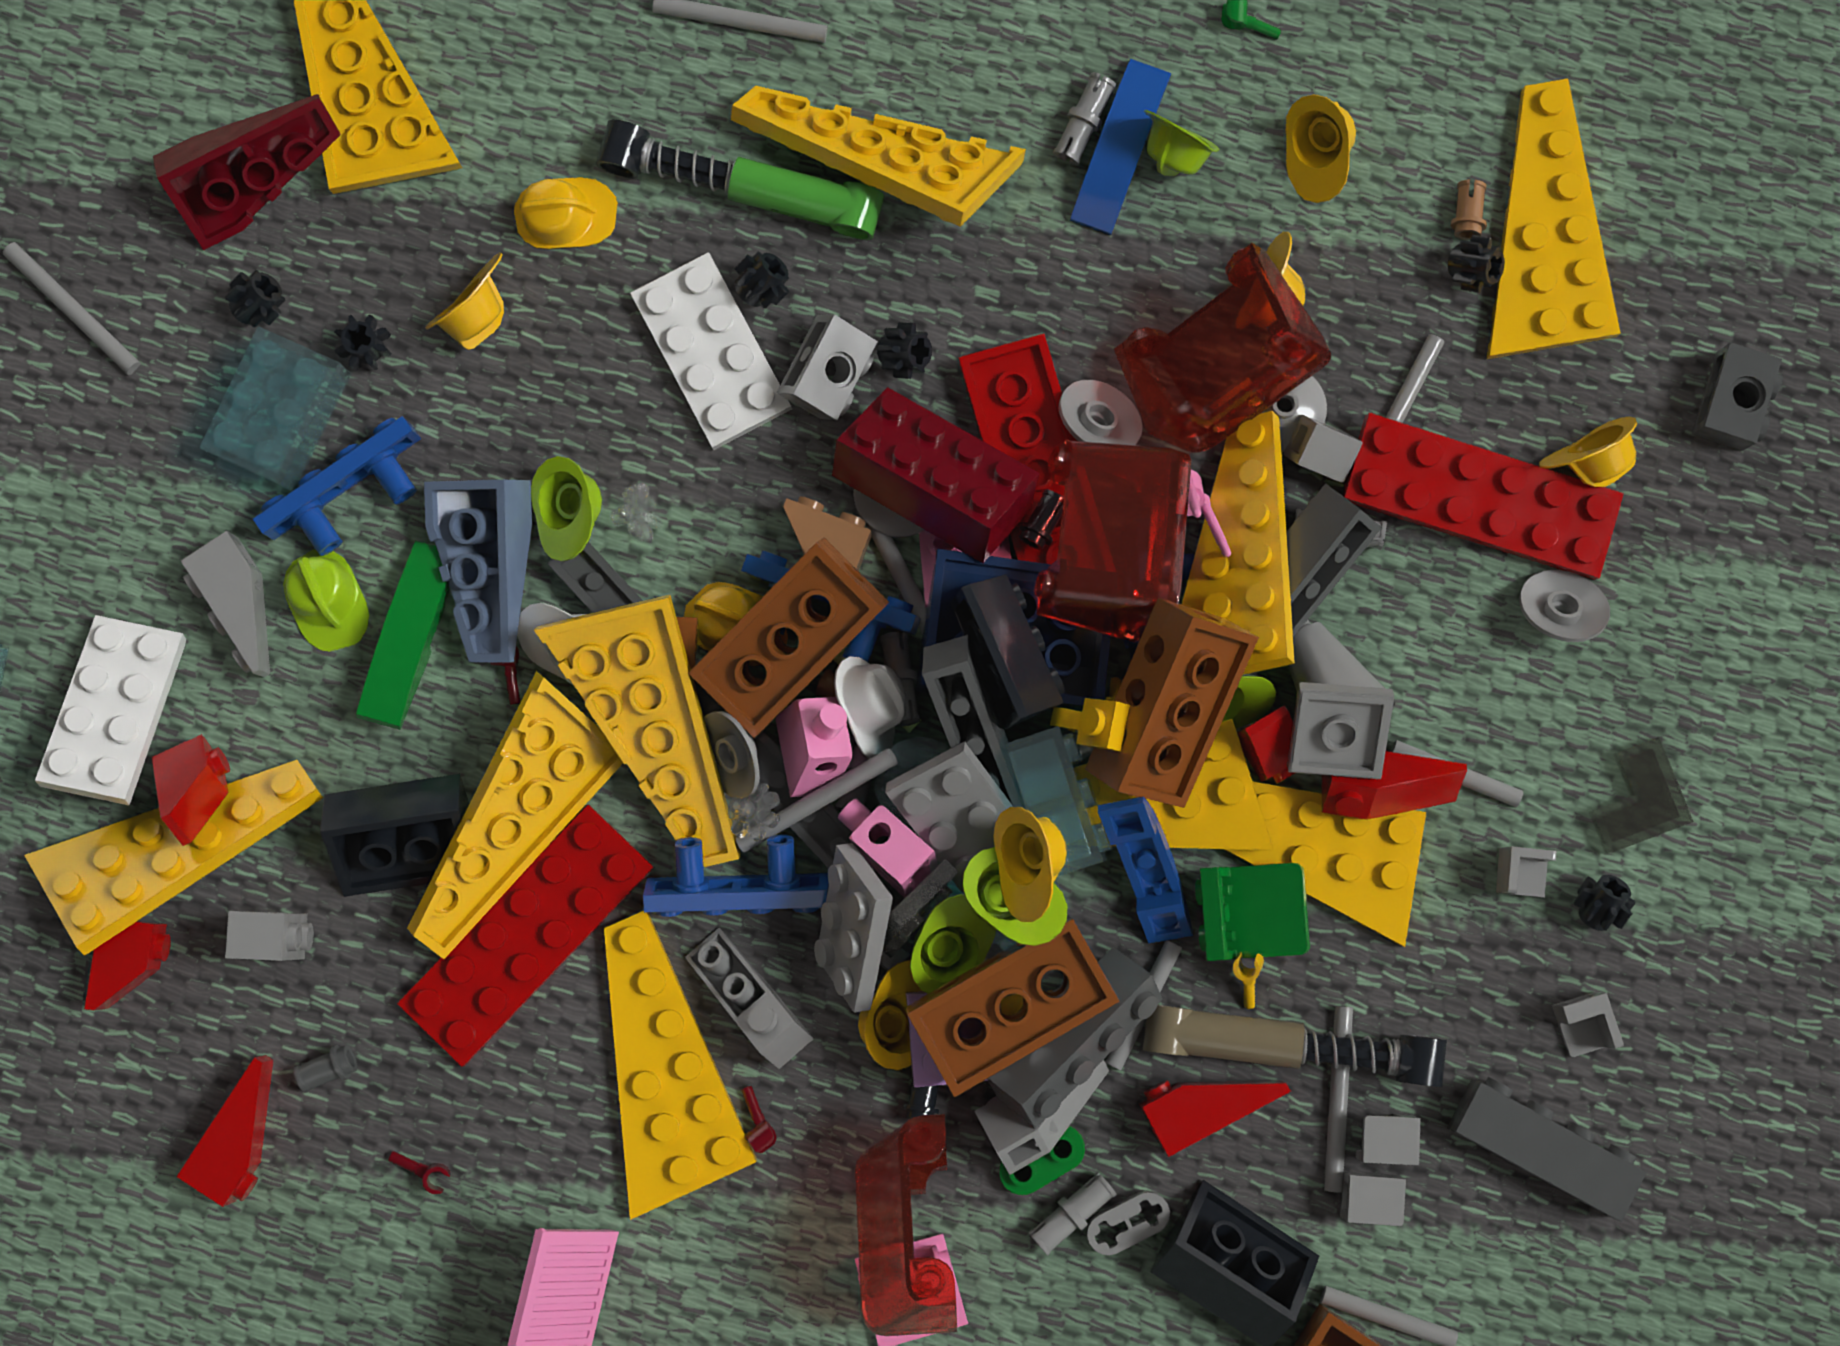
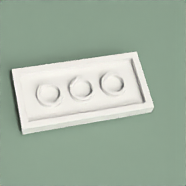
[630,252,792,450]
[35,615,186,805]

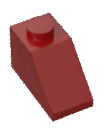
[1237,705,1295,784]
[152,734,230,846]
[84,920,171,1010]

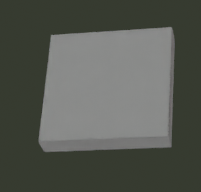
[1287,682,1394,779]

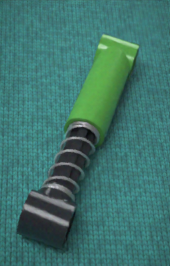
[596,119,885,240]

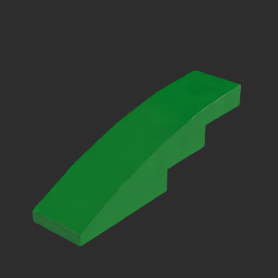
[356,540,449,730]

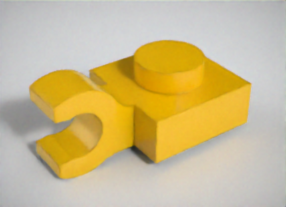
[1050,698,1130,752]

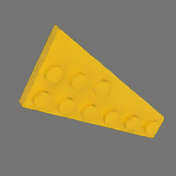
[294,0,463,194]
[1486,78,1621,359]
[731,85,1026,227]
[1181,410,1295,675]
[534,595,741,867]
[407,671,623,959]
[1024,719,1274,851]
[24,760,323,956]
[1224,781,1426,947]
[604,910,757,1220]

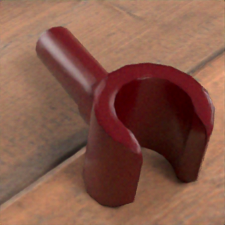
[490,646,521,705]
[741,1086,777,1153]
[388,1151,451,1194]

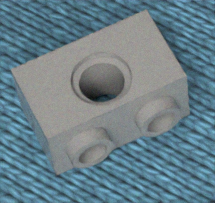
[777,314,878,420]
[225,911,314,961]

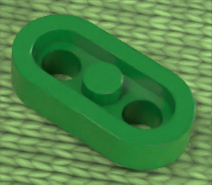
[999,1125,1085,1195]

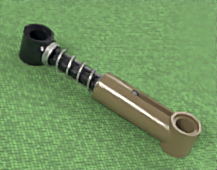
[1143,1005,1447,1087]

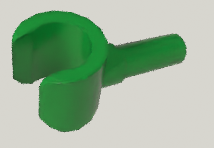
[1221,0,1281,40]

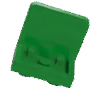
[1195,863,1310,961]

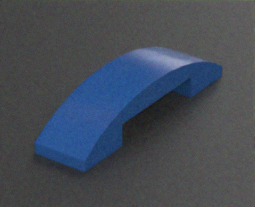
[1070,59,1171,235]
[1098,796,1193,943]

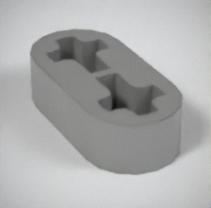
[1086,1190,1170,1256]

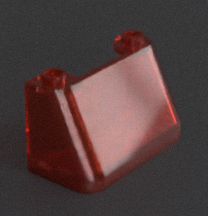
[1114,243,1331,453]
[1034,440,1191,643]
[855,1114,957,1336]

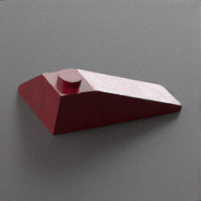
[153,94,341,250]

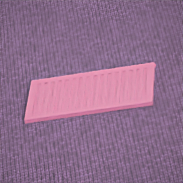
[507,1228,619,1346]

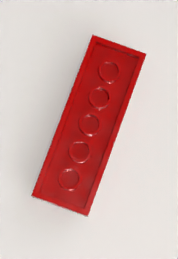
[958,333,1120,592]
[1342,412,1624,580]
[397,804,655,1067]

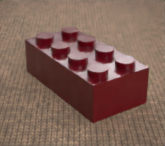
[832,387,1039,564]

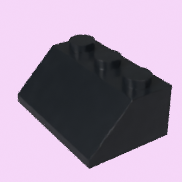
[950,574,1065,729]
[320,773,469,897]
[1150,1180,1320,1346]

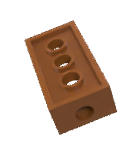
[688,537,889,738]
[1085,597,1259,808]
[905,914,1120,1097]

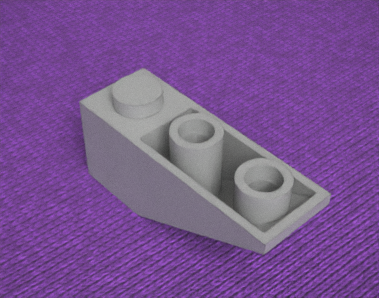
[181,531,270,678]
[685,928,813,1069]
[974,1060,1109,1175]

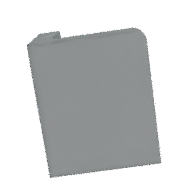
[1283,414,1363,482]
[1496,846,1557,898]
[1552,992,1624,1057]
[1356,1114,1421,1165]
[1340,1171,1406,1226]

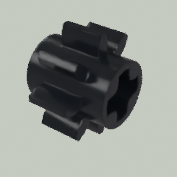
[1448,235,1505,293]
[734,251,789,309]
[225,270,286,328]
[334,314,392,371]
[877,322,932,379]
[1574,875,1636,931]

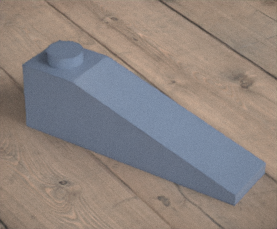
[424,479,532,662]

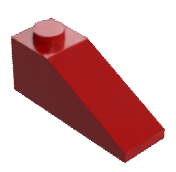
[1322,751,1467,820]
[176,1055,273,1207]
[1139,1080,1291,1157]

